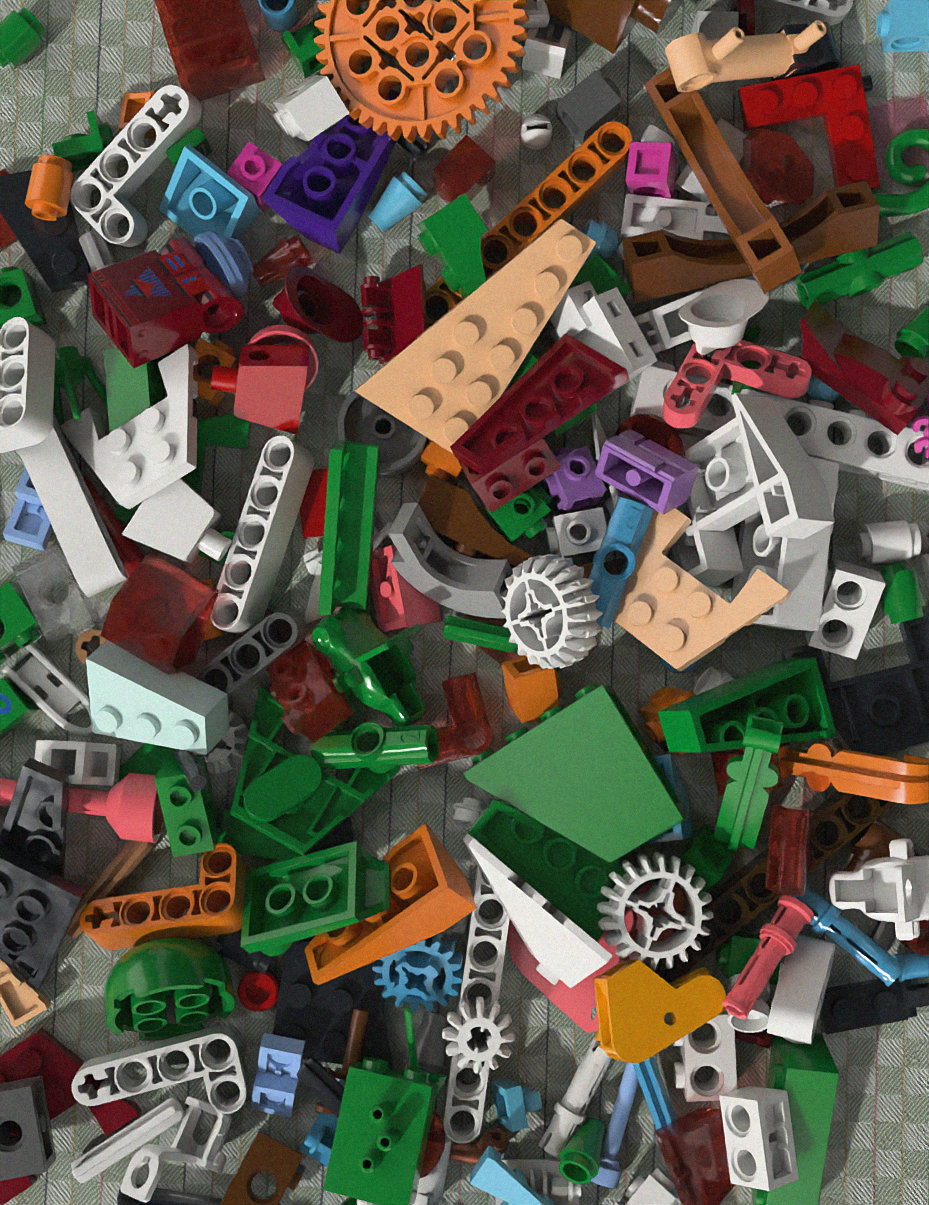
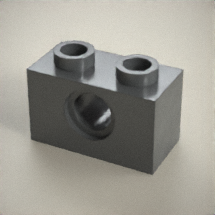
[0,1075,56,1181]

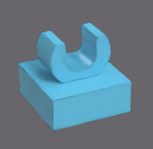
[491,1078,542,1132]

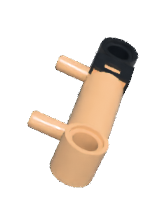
[665,20,842,93]

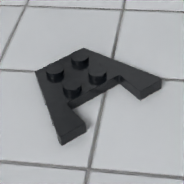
[781,615,929,756]

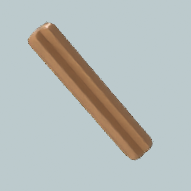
[67,840,153,938]

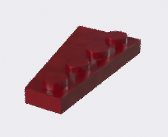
[450,333,630,477]

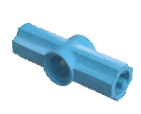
[588,497,654,628]

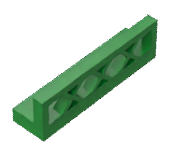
[318,440,381,616]

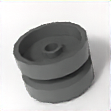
[337,388,430,478]

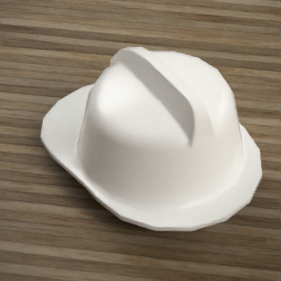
[678,279,770,355]

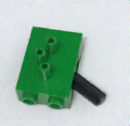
[296,1057,440,1205]

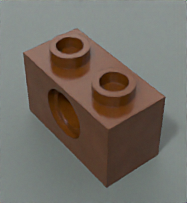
[219,1131,306,1205]

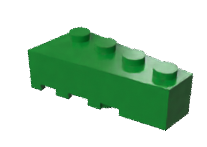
[658,657,837,753]
[751,1033,839,1205]

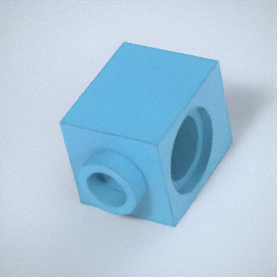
[876,0,929,52]

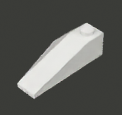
[462,833,613,988]

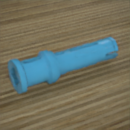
[791,879,905,986]

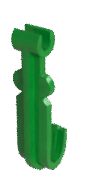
[713,715,784,852]

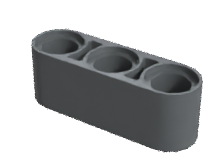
[197,612,307,698]

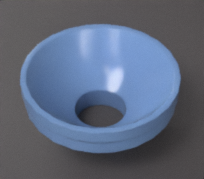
[194,231,254,300]

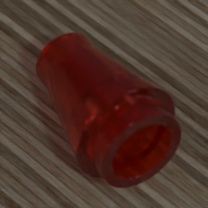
[252,235,313,288]

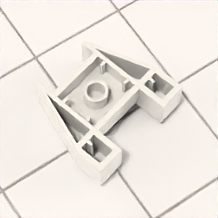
[671,393,835,586]

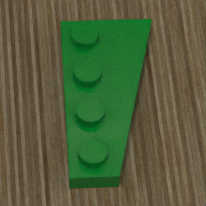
[467,799,646,942]

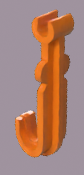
[769,741,929,804]

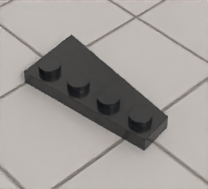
[0,758,69,877]

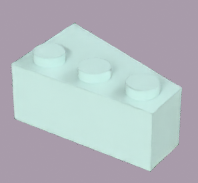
[86,637,229,755]

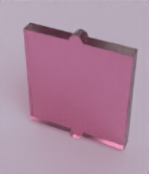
[867,96,929,179]

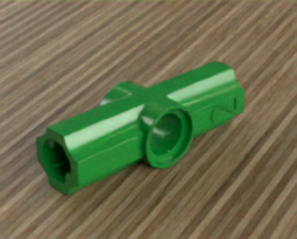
[795,231,923,310]
[310,721,440,774]

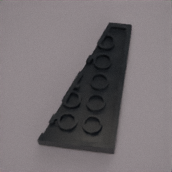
[273,815,394,1070]
[0,846,87,990]

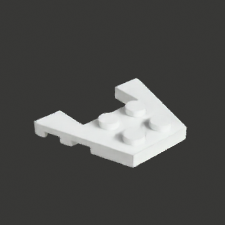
[60,344,198,509]

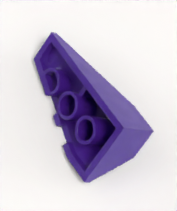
[263,89,400,254]

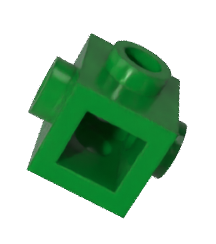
[486,483,552,545]

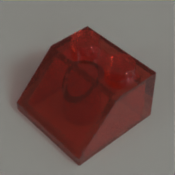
[100,553,220,675]

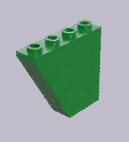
[463,683,691,863]

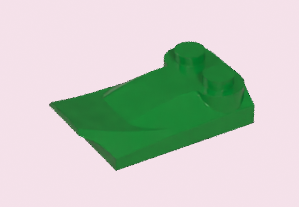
[240,841,391,956]

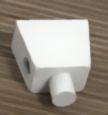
[122,478,232,563]

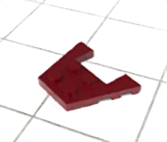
[0,1028,142,1205]

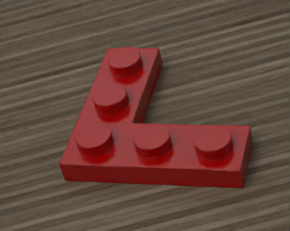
[737,64,880,190]

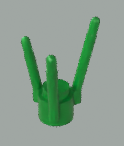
[53,346,108,439]

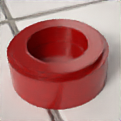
[237,969,280,1012]

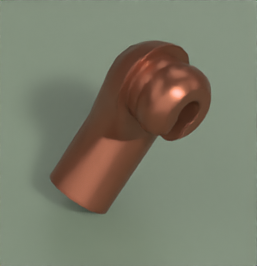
[450,1126,509,1165]

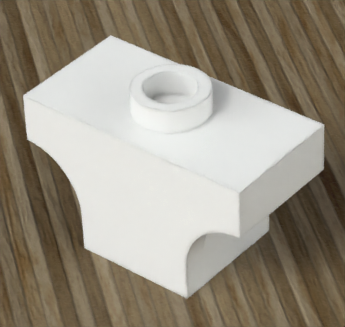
[35,740,122,786]

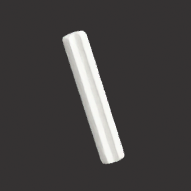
[71,1097,185,1183]

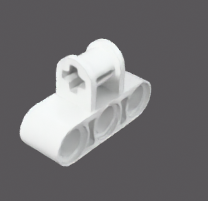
[767,934,836,1044]

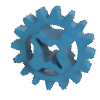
[372,932,464,1012]

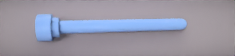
[591,1063,639,1188]

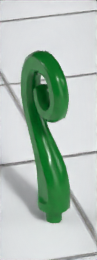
[872,127,929,217]

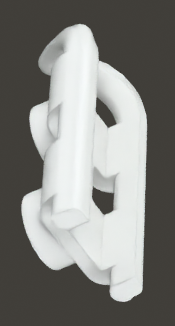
[2,643,96,736]

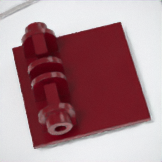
[360,264,429,364]

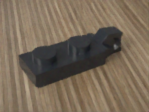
[820,978,929,1035]

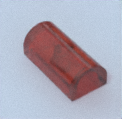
[765,805,812,896]

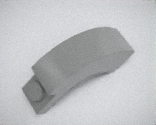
[388,502,513,619]

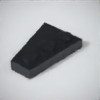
[0,170,89,293]

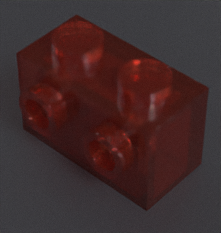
[266,639,353,743]

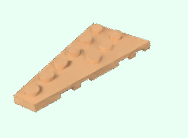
[353,219,597,455]

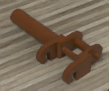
[315,1007,370,1115]

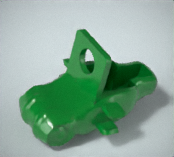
[312,608,426,727]

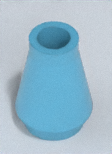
[368,171,427,233]

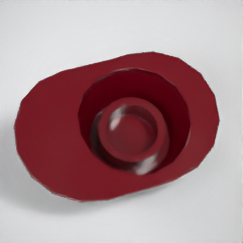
[272,265,364,343]

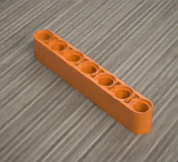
[425,121,632,327]

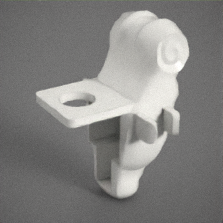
[829,838,929,940]

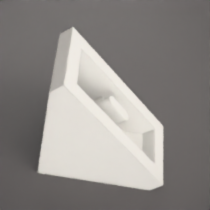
[522,14,573,79]

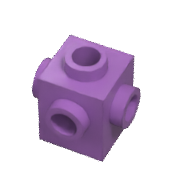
[541,446,606,515]

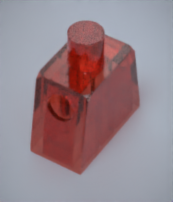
[654,1107,736,1205]

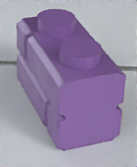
[595,429,699,515]

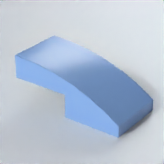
[3,467,53,551]
[251,1033,305,1118]

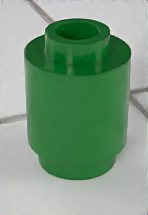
[0,7,47,69]
[880,561,926,624]

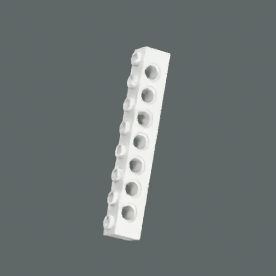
[628,362,929,491]

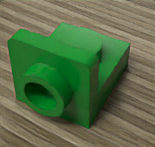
[52,110,114,172]
[678,824,735,892]

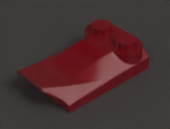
[799,300,929,436]

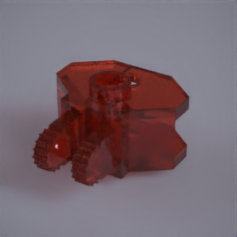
[741,128,814,205]

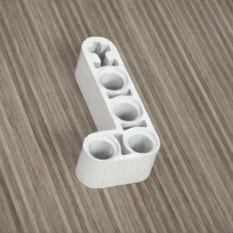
[70,85,202,248]
[72,1026,247,1114]

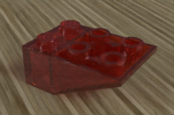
[155,0,266,102]

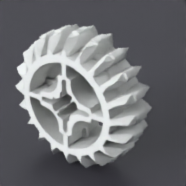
[500,554,603,669]
[597,852,714,970]

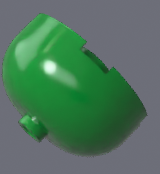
[104,937,235,1041]

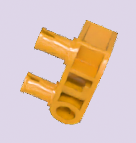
[594,959,726,1064]

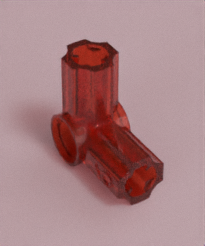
[417,672,494,770]

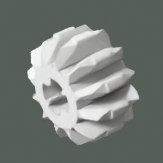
[442,997,515,1074]

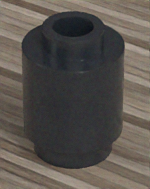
[216,928,275,975]

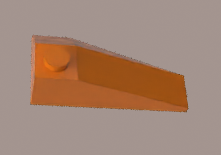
[304,824,477,985]

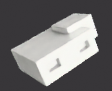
[550,281,657,397]

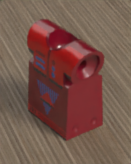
[88,237,244,369]

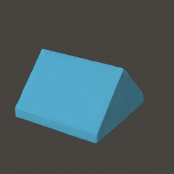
[158,144,261,240]

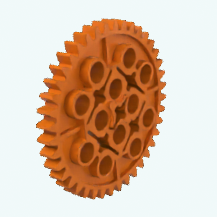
[314,0,529,143]

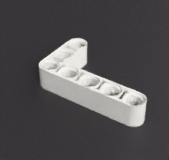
[0,317,55,454]

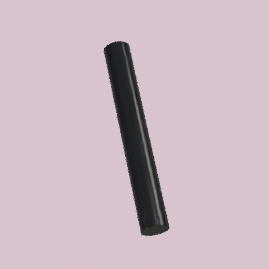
[171,748,207,791]

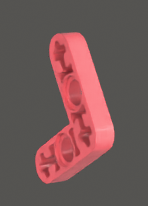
[662,340,812,429]

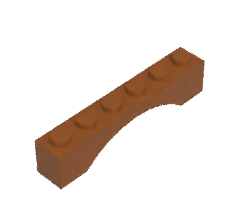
[644,68,802,294]

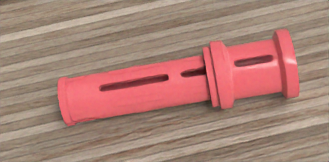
[722,895,814,1020]

